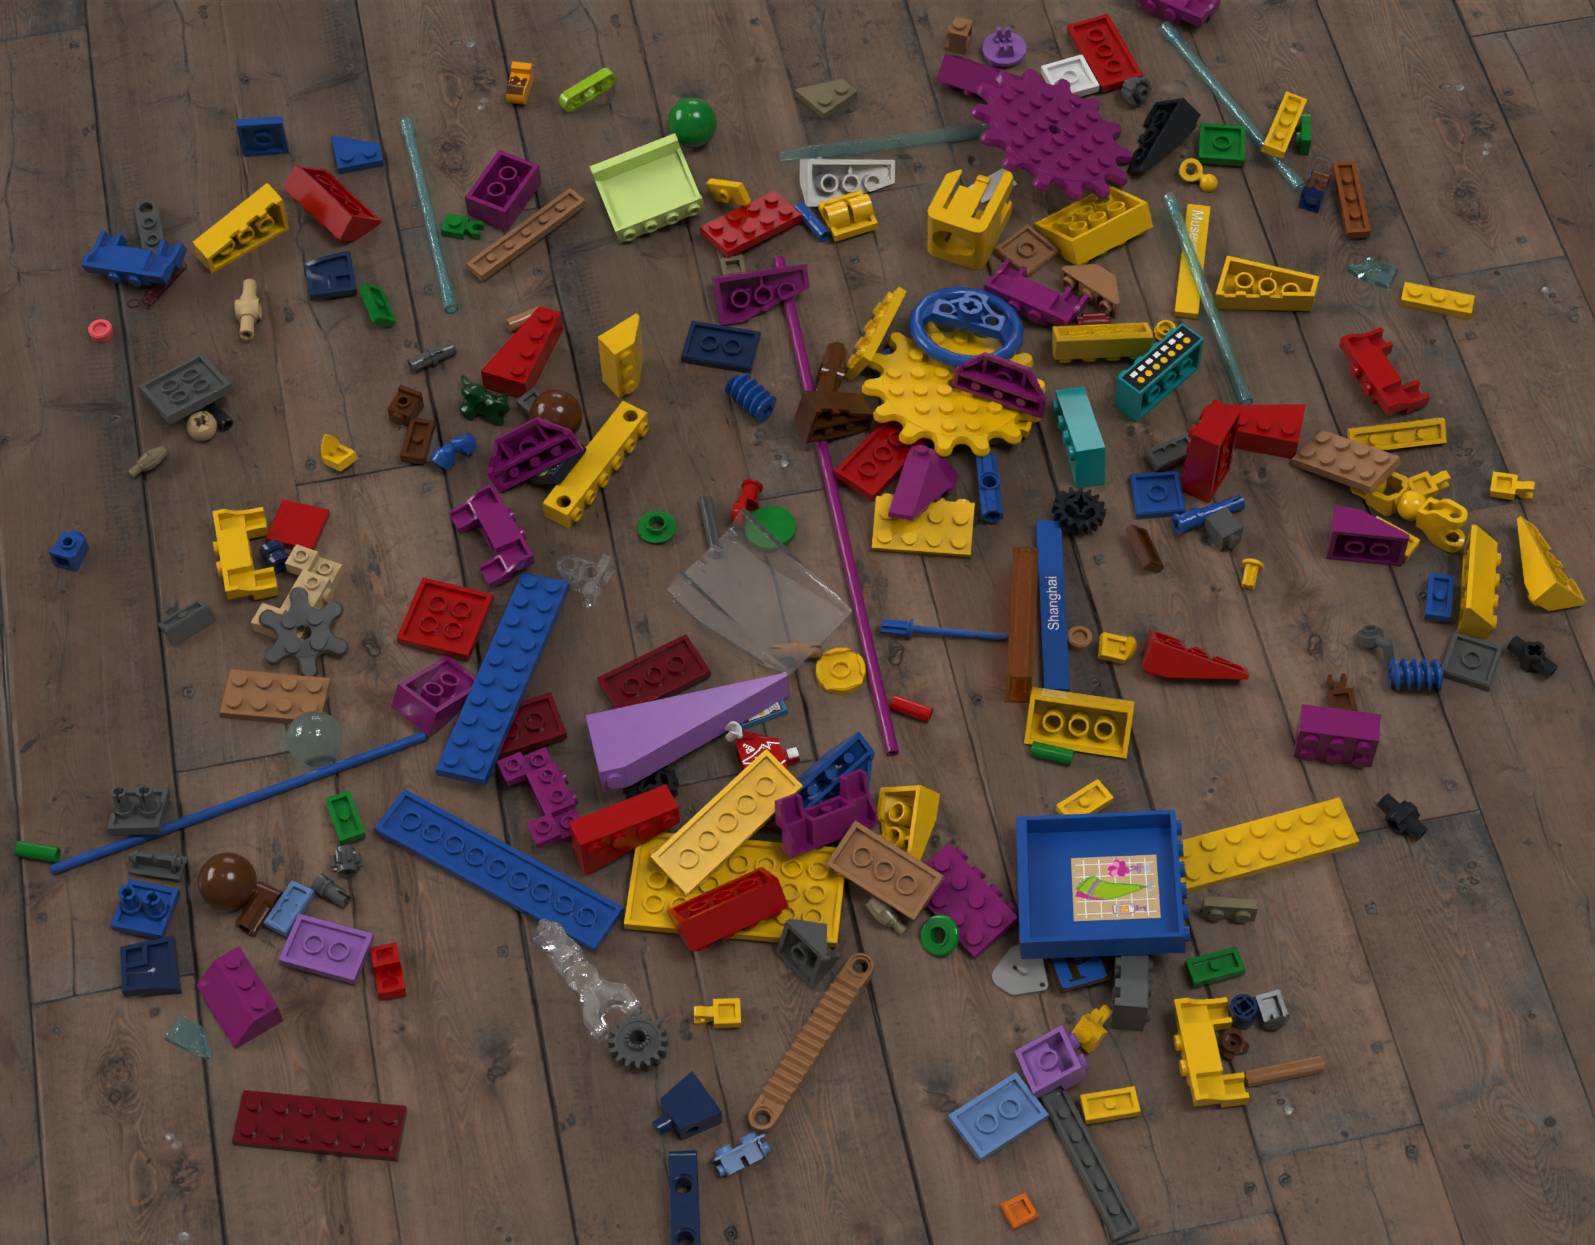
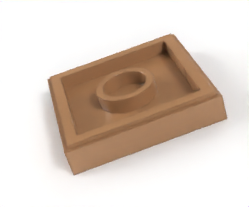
[994,224,1060,278]

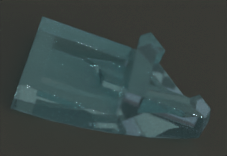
[165,1014,212,1060]

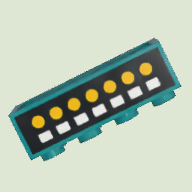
[1115,323,1204,423]

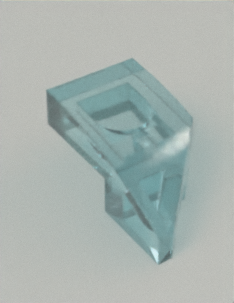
[1347,256,1398,289]

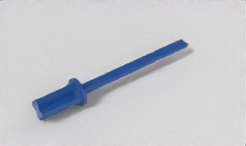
[880,619,1008,641]

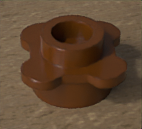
[1217,1028,1249,1060]

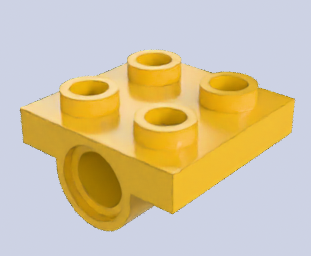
[818,190,878,242]

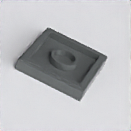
[1442,631,1503,692]

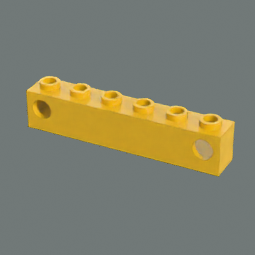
[543,401,649,529]

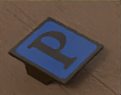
[1047,956,1112,994]

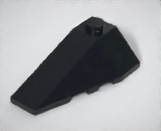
[1127,98,1201,175]

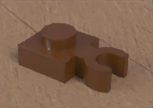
[1326,673,1357,711]

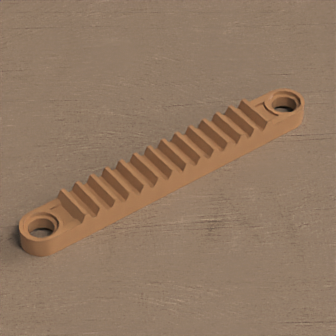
[749,953,874,1135]

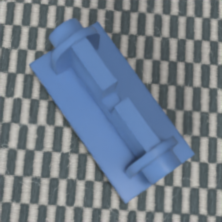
[710,1131,771,1177]

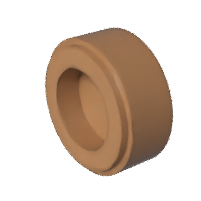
[1067,626,1092,652]

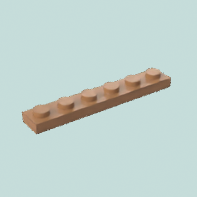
[466,188,586,282]

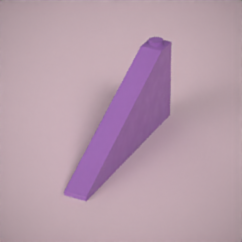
[586,672,790,792]

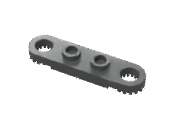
[135,199,165,254]

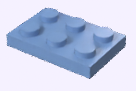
[948,1072,1049,1163]

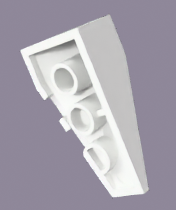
[800,159,895,206]

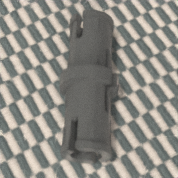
[407,340,457,373]

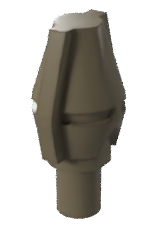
[128,445,168,478]
[866,897,908,936]

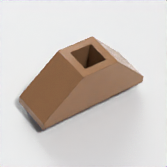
[1060,264,1120,319]

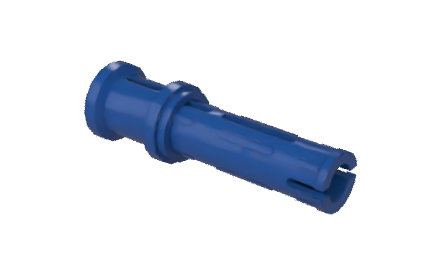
[1171,494,1245,535]

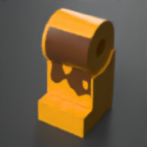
[506,61,534,105]

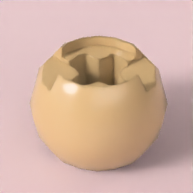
[187,411,217,441]

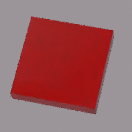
[266,499,330,550]

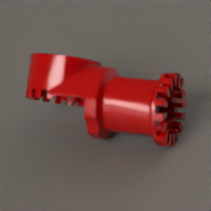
[731,478,763,525]

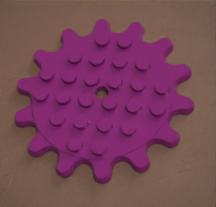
[971,69,1132,202]

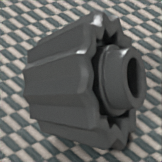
[1121,77,1152,108]

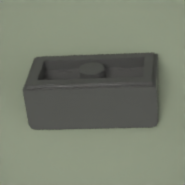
[157,599,216,645]

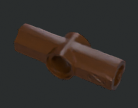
[816,342,847,392]

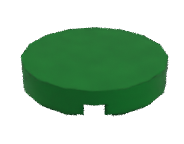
[747,505,796,551]

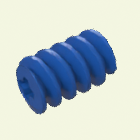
[725,373,777,423]
[1388,658,1443,692]

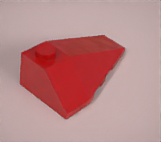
[1141,629,1249,679]

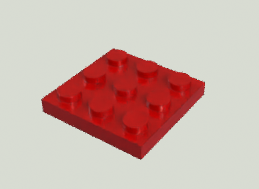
[397,577,494,661]

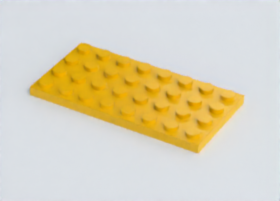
[624,832,845,948]

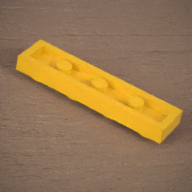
[1261,91,1307,159]
[1347,418,1447,450]

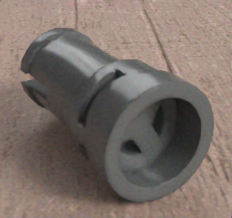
[311,873,353,908]

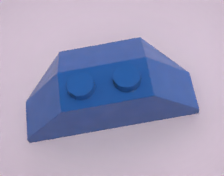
[797,732,875,809]

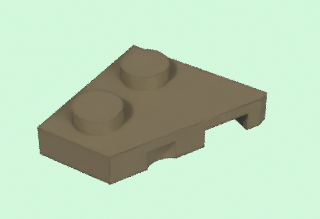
[795,79,857,120]

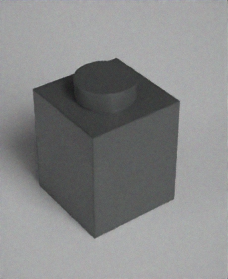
[1203,507,1243,552]

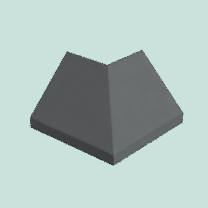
[775,919,840,989]

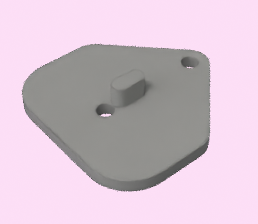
[992,944,1048,997]

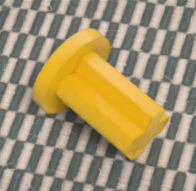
[1241,558,1264,590]

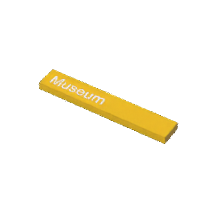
[1174,204,1211,319]

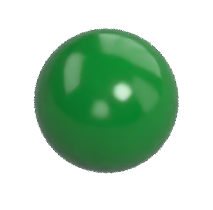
[667,98,717,148]

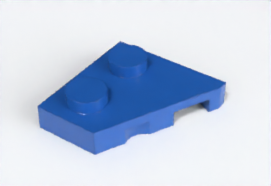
[331,136,384,175]

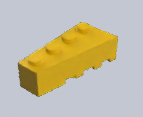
[193,183,289,274]
[1214,256,1320,311]

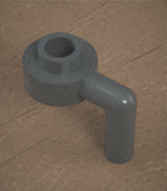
[1358,625,1394,669]

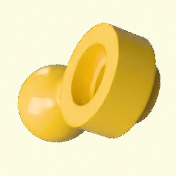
[1179,158,1218,192]

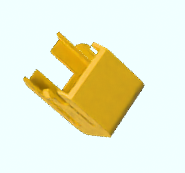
[927,169,1013,270]

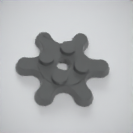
[259,587,349,677]

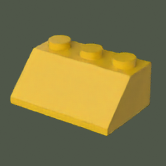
[598,313,644,399]

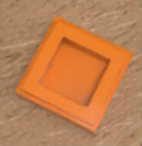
[1000,1192,1039,1232]

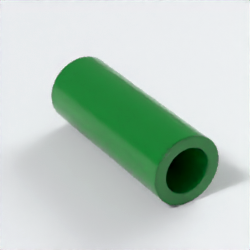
[1030,741,1074,765]
[15,840,61,863]

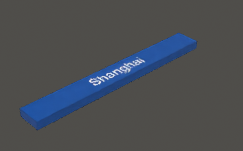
[1036,520,1070,692]

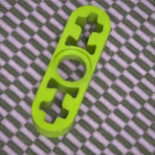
[558,68,617,112]

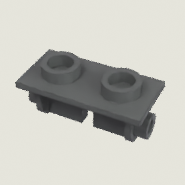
[129,849,187,881]

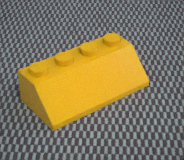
[1052,322,1153,363]
[1457,525,1501,640]
[1024,687,1135,759]

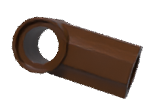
[235,881,283,936]

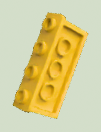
[872,494,975,558]

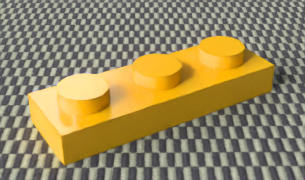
[1400,282,1475,319]

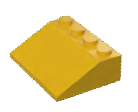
[1034,185,1153,265]

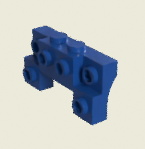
[81,230,187,287]

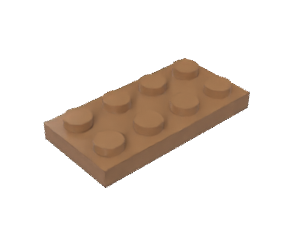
[1292,430,1401,494]
[220,669,331,727]
[826,821,944,922]

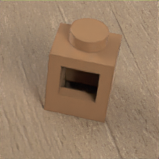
[945,17,973,55]

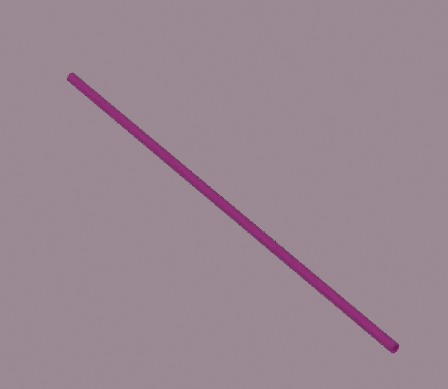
[773,256,899,757]

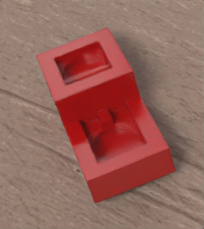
[370,942,407,1001]

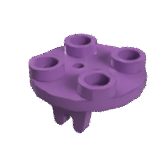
[982,26,1026,67]

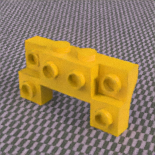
[212,507,279,600]
[1173,997,1250,1108]

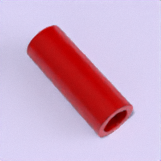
[889,695,933,722]

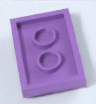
[279,913,375,985]

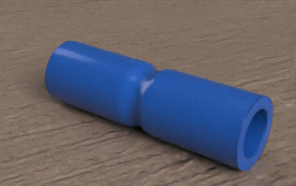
[794,202,831,242]

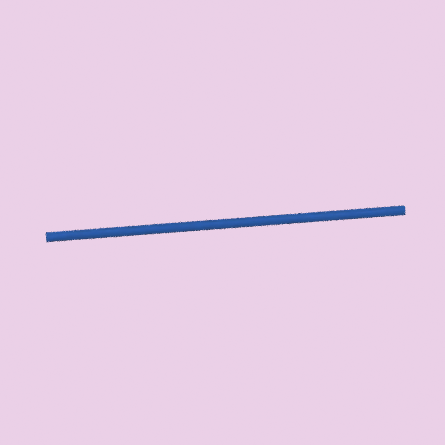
[50,731,427,875]

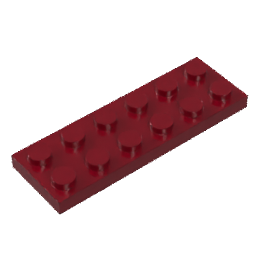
[232,1090,408,1162]

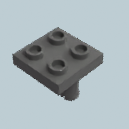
[107,785,171,836]

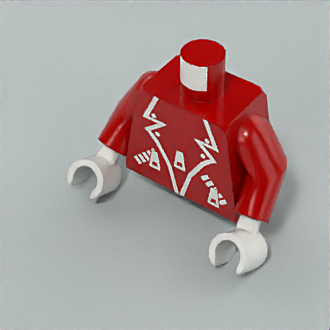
[725,721,800,771]

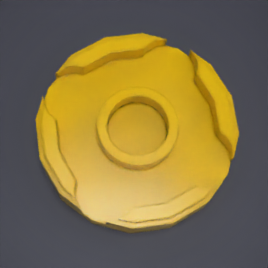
[816,648,866,695]

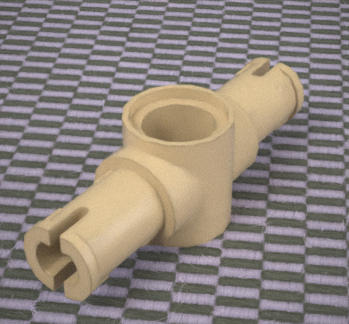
[235,279,262,341]

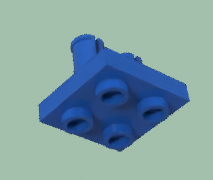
[111,879,181,939]

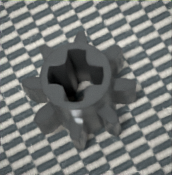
[329,845,363,878]

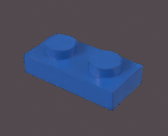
[1424,572,1455,623]

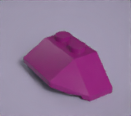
[952,352,1047,419]
[487,417,583,493]

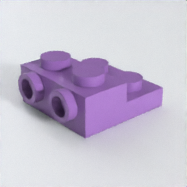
[1015,1025,1090,1098]

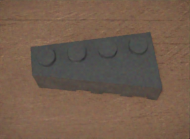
[1111,954,1153,1031]

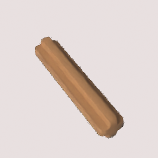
[1244,1056,1325,1087]

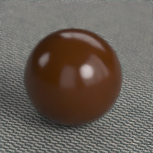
[529,390,583,435]
[198,852,257,911]

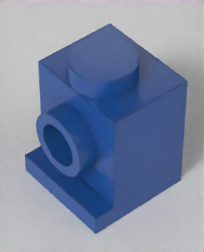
[49,530,89,572]

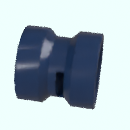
[259,540,289,574]
[1228,994,1258,1030]

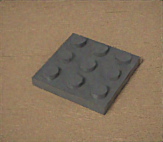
[139,353,234,425]

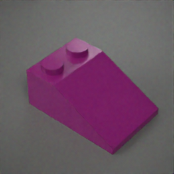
[1326,506,1409,567]
[391,656,476,735]

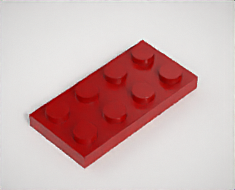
[1067,13,1143,93]
[700,190,802,258]
[834,421,931,502]

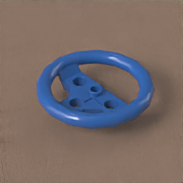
[909,286,1024,368]

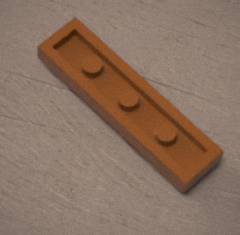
[1332,161,1371,239]

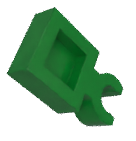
[1295,114,1311,156]
[441,213,484,240]

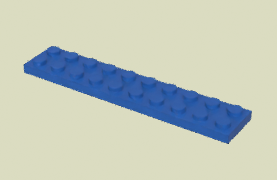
[436,572,570,786]
[374,789,624,953]

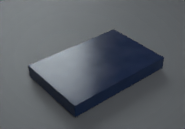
[681,321,761,374]

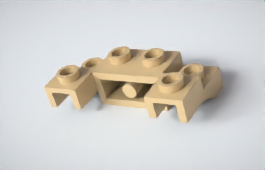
[251,544,344,640]

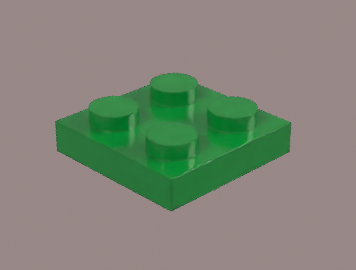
[1198,123,1246,166]

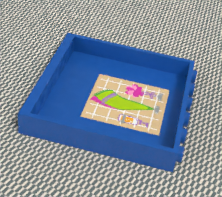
[1016,810,1190,959]

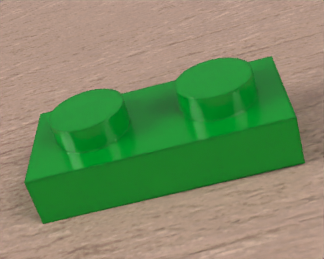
[359,283,396,328]
[325,790,366,846]
[1184,946,1246,988]

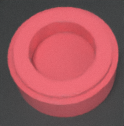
[88,319,113,343]

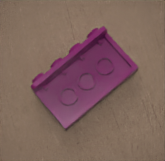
[926,843,1019,959]

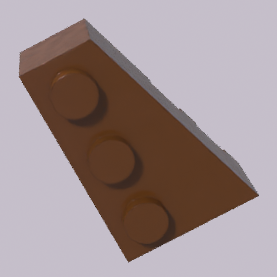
[793,390,873,444]

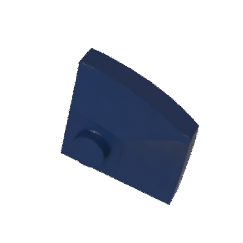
[305,251,357,300]
[120,936,182,998]

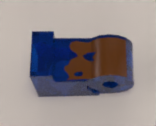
[1298,169,1331,213]

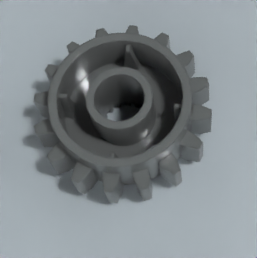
[608,1012,669,1073]

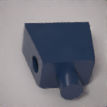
[652,1071,723,1140]

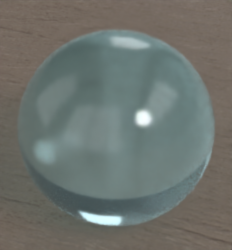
[286,711,343,767]

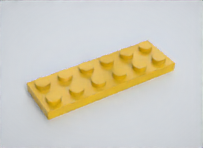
[650,749,803,896]

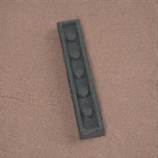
[1039,1086,1140,1243]

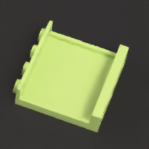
[590,133,706,243]

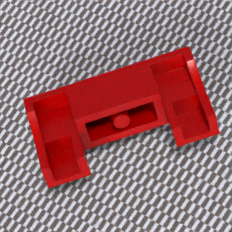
[1339,327,1430,416]

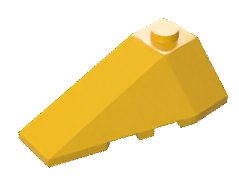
[1517,516,1586,611]
[877,785,940,861]

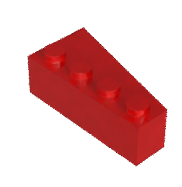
[481,306,563,398]

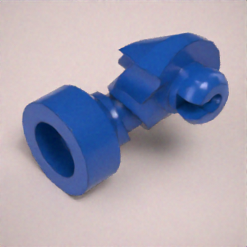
[430,433,477,470]

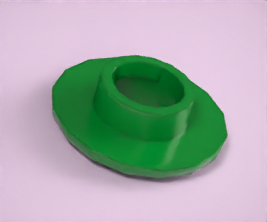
[637,511,676,544]
[921,914,959,957]

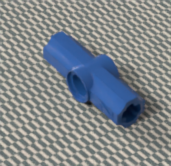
[976,452,1003,523]

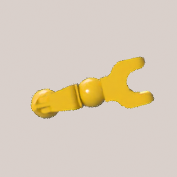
[1350,472,1468,553]

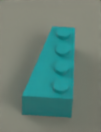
[1052,386,1105,489]

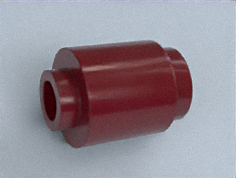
[1075,311,1111,325]

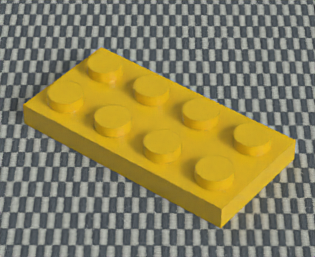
[844,286,907,381]

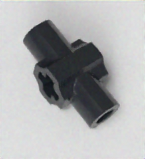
[1507,635,1558,679]
[1377,793,1428,841]

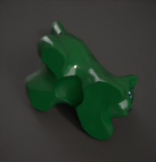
[459,375,510,426]

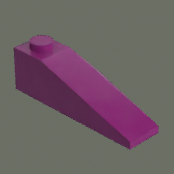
[711,264,810,325]
[888,445,958,521]

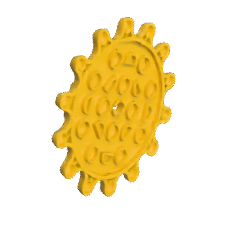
[862,321,1046,457]

